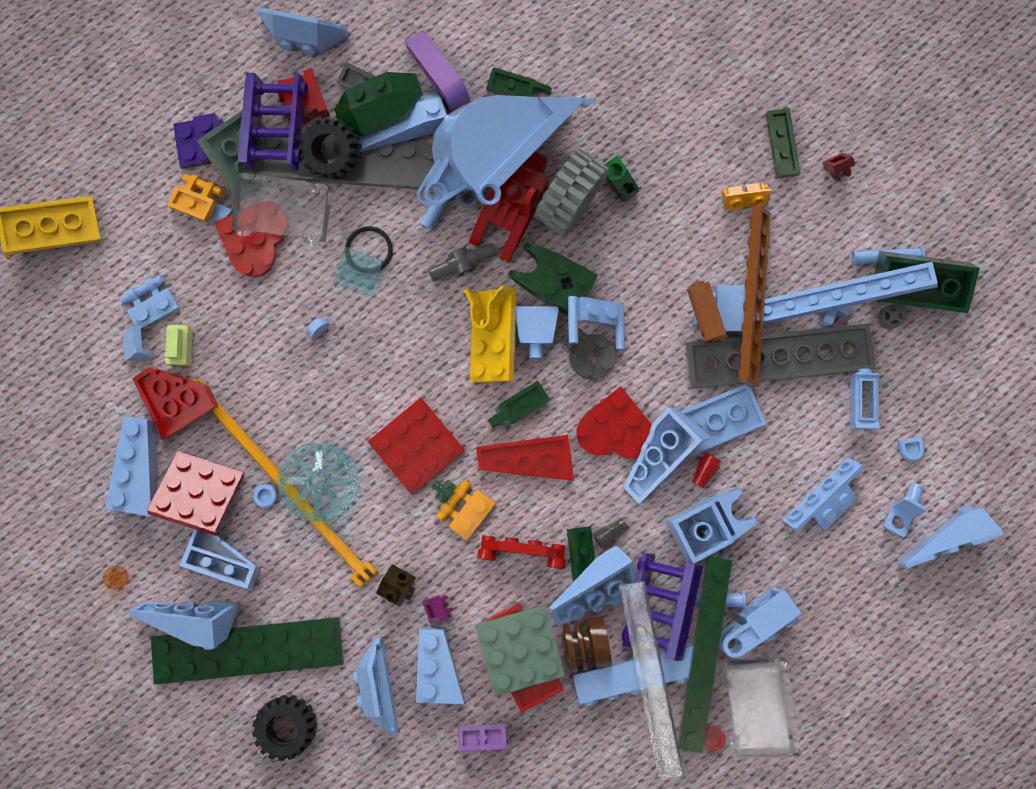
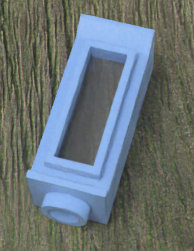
[850,369,880,430]

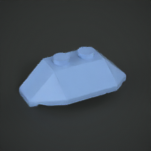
[257,7,349,55]
[353,636,399,735]

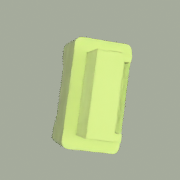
[165,325,194,367]

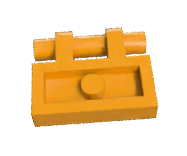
[167,174,225,223]
[436,479,495,540]

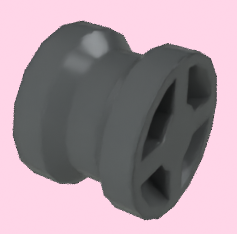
[878,304,906,330]

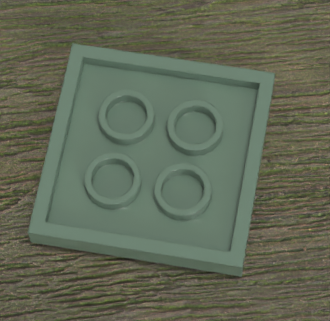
[475,604,565,697]

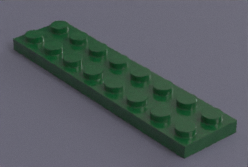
[151,617,344,685]

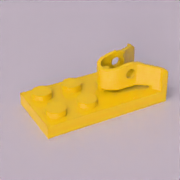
[0,196,101,260]
[463,286,517,383]

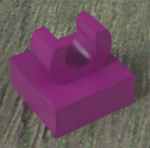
[422,595,453,624]

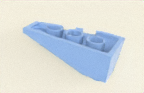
[624,406,709,504]
[898,505,1004,568]
[129,601,238,650]

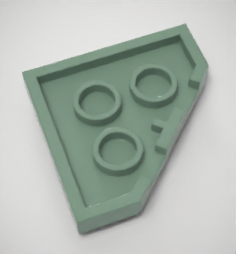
[197,110,263,200]

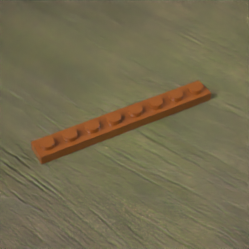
[738,205,771,388]

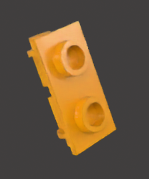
[722,183,771,210]

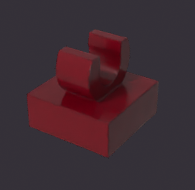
[822,153,855,182]

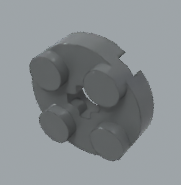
[569,334,615,380]

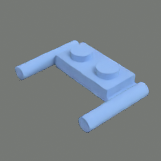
[568,296,625,350]

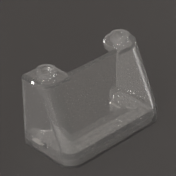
[231,171,332,245]
[718,653,801,758]

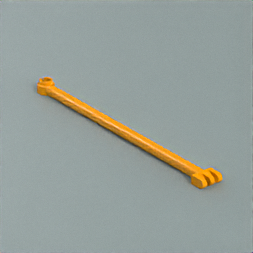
[193,379,379,588]

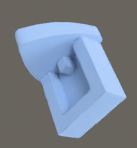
[123,326,154,361]

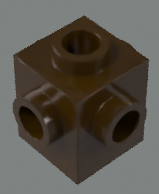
[376,564,416,607]

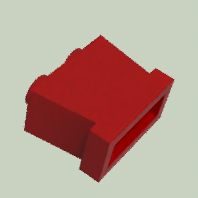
[277,68,330,125]

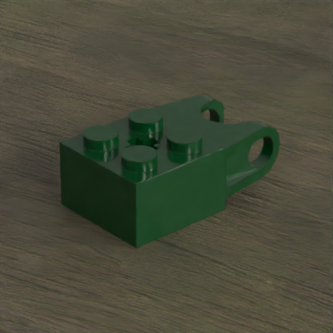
[508,243,598,315]

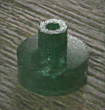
[432,480,456,504]

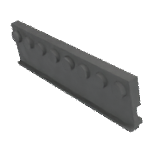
[258,133,434,190]

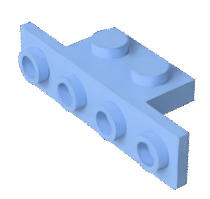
[783,458,864,532]

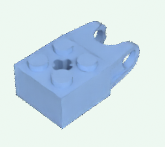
[665,487,758,564]
[719,587,801,658]

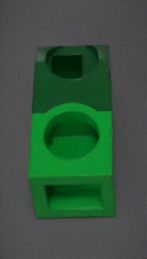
[604,155,639,202]

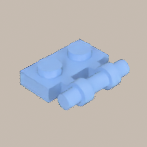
[120,275,180,331]

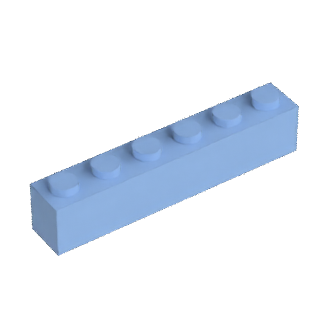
[572,643,719,706]

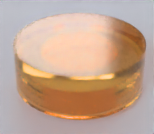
[103,566,129,590]

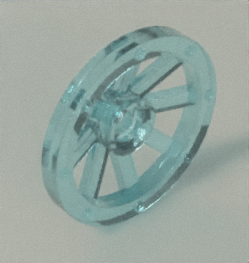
[277,442,358,522]

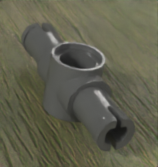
[428,242,496,282]

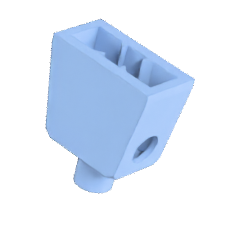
[516,306,558,359]

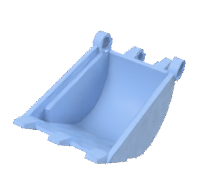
[417,95,596,207]

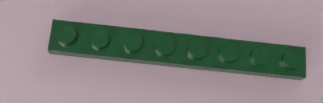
[677,556,732,753]

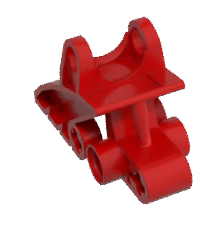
[469,151,550,263]

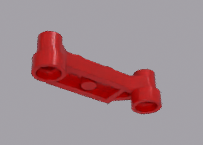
[477,535,566,569]

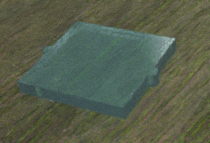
[333,247,383,296]

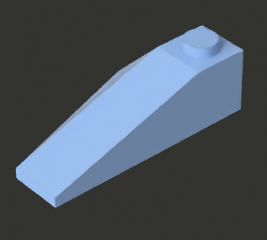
[357,90,447,152]
[550,546,636,625]

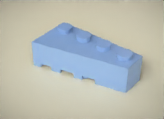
[105,416,158,517]

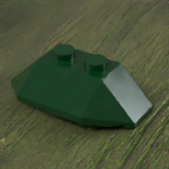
[334,72,423,137]

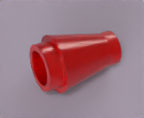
[692,452,721,488]

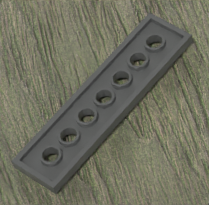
[686,323,876,389]

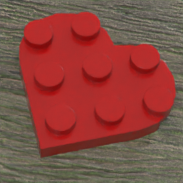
[214,202,289,278]
[576,386,652,459]

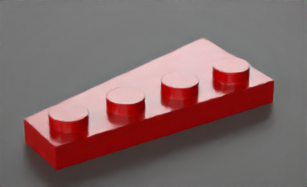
[476,435,574,481]

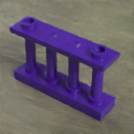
[238,73,308,170]
[622,552,703,661]

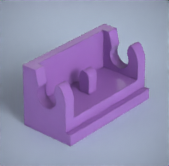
[458,724,507,752]

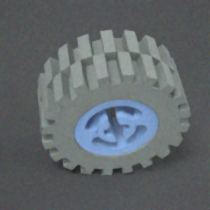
[534,149,609,237]

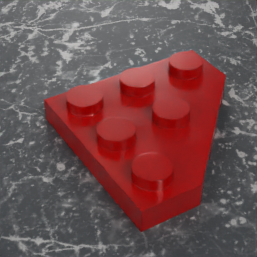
[132,367,219,440]

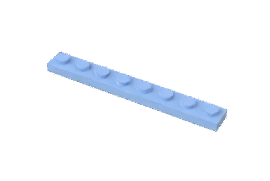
[763,262,938,325]

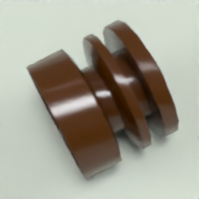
[561,616,612,673]

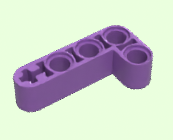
[404,30,471,112]

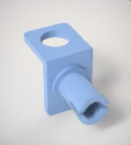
[883,483,926,538]

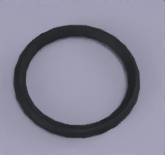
[345,226,393,273]

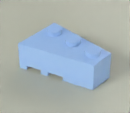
[179,529,260,592]
[416,627,465,704]

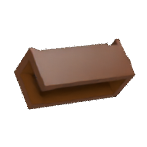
[686,281,728,345]

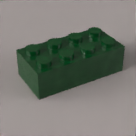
[874,251,980,313]

